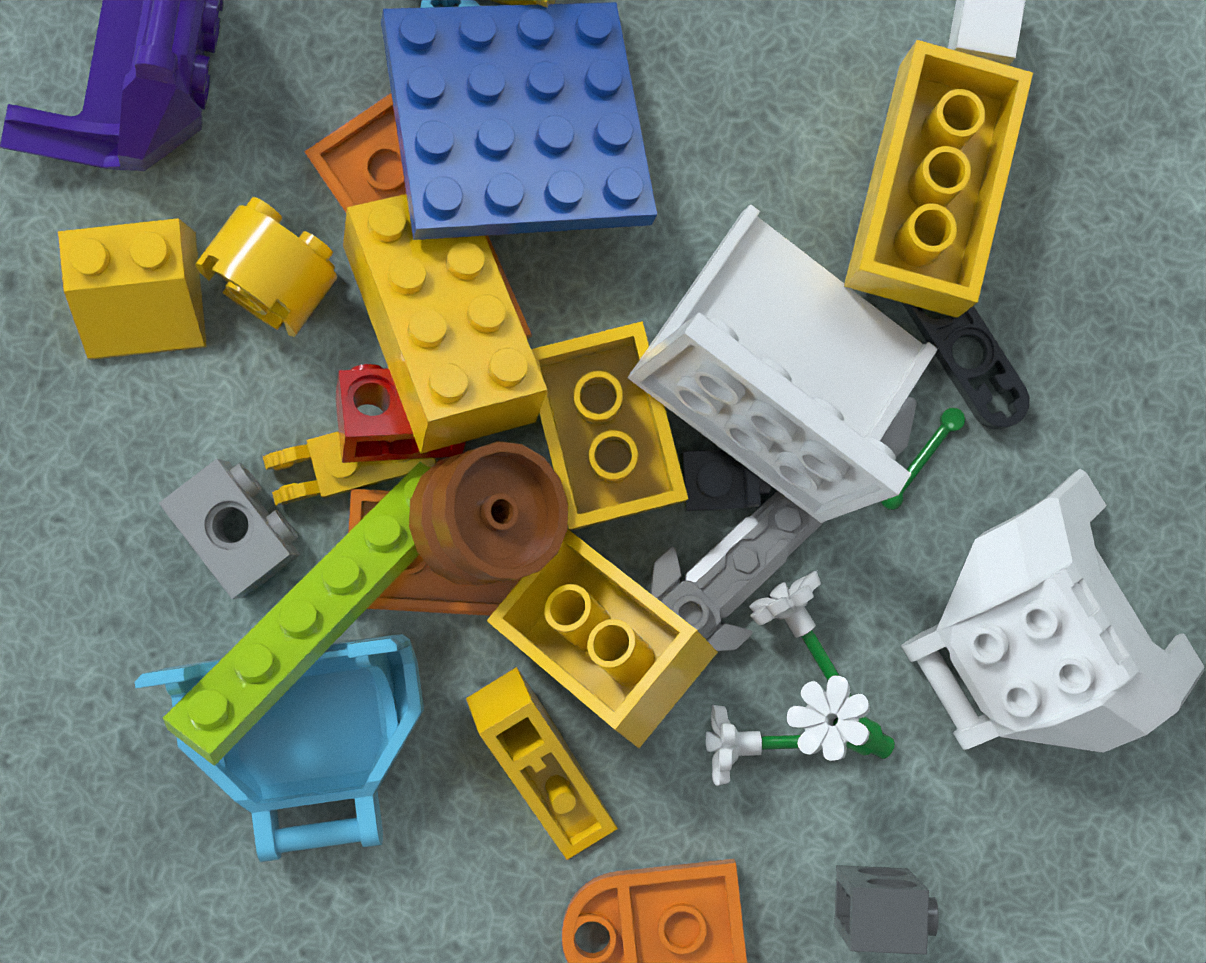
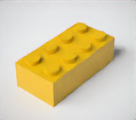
[844,40,1033,318]
[343,194,547,453]

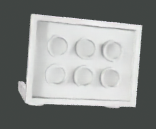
[627,204,938,523]

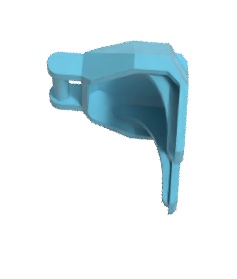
[135,634,424,862]

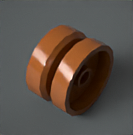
[409,441,568,586]

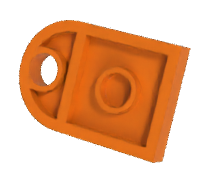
[562,859,747,963]

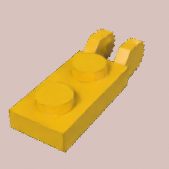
[263,431,437,506]

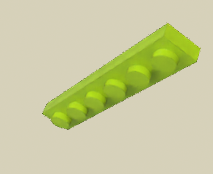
[162,462,430,766]

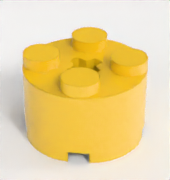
[195,197,337,337]

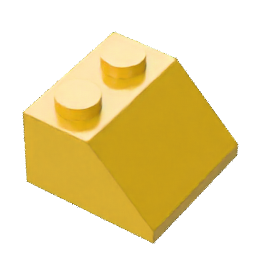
[58,218,207,360]

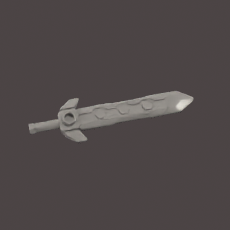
[650,397,917,651]

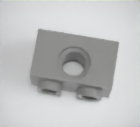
[159,459,300,599]

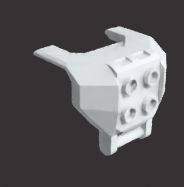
[901,469,1204,753]

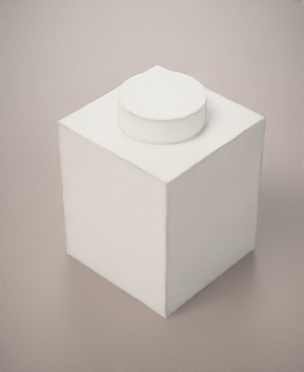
[948,0,1026,65]

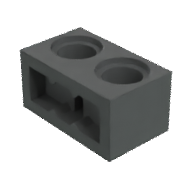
[834,865,939,955]

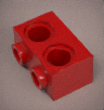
[335,364,466,463]

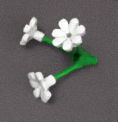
[706,571,895,786]

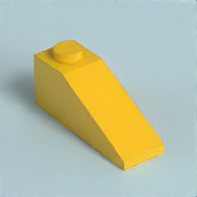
[466,667,618,860]

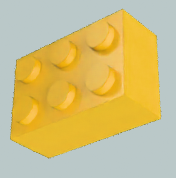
[531,321,688,531]
[487,529,718,748]

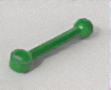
[881,408,965,510]

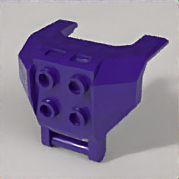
[0,0,224,171]

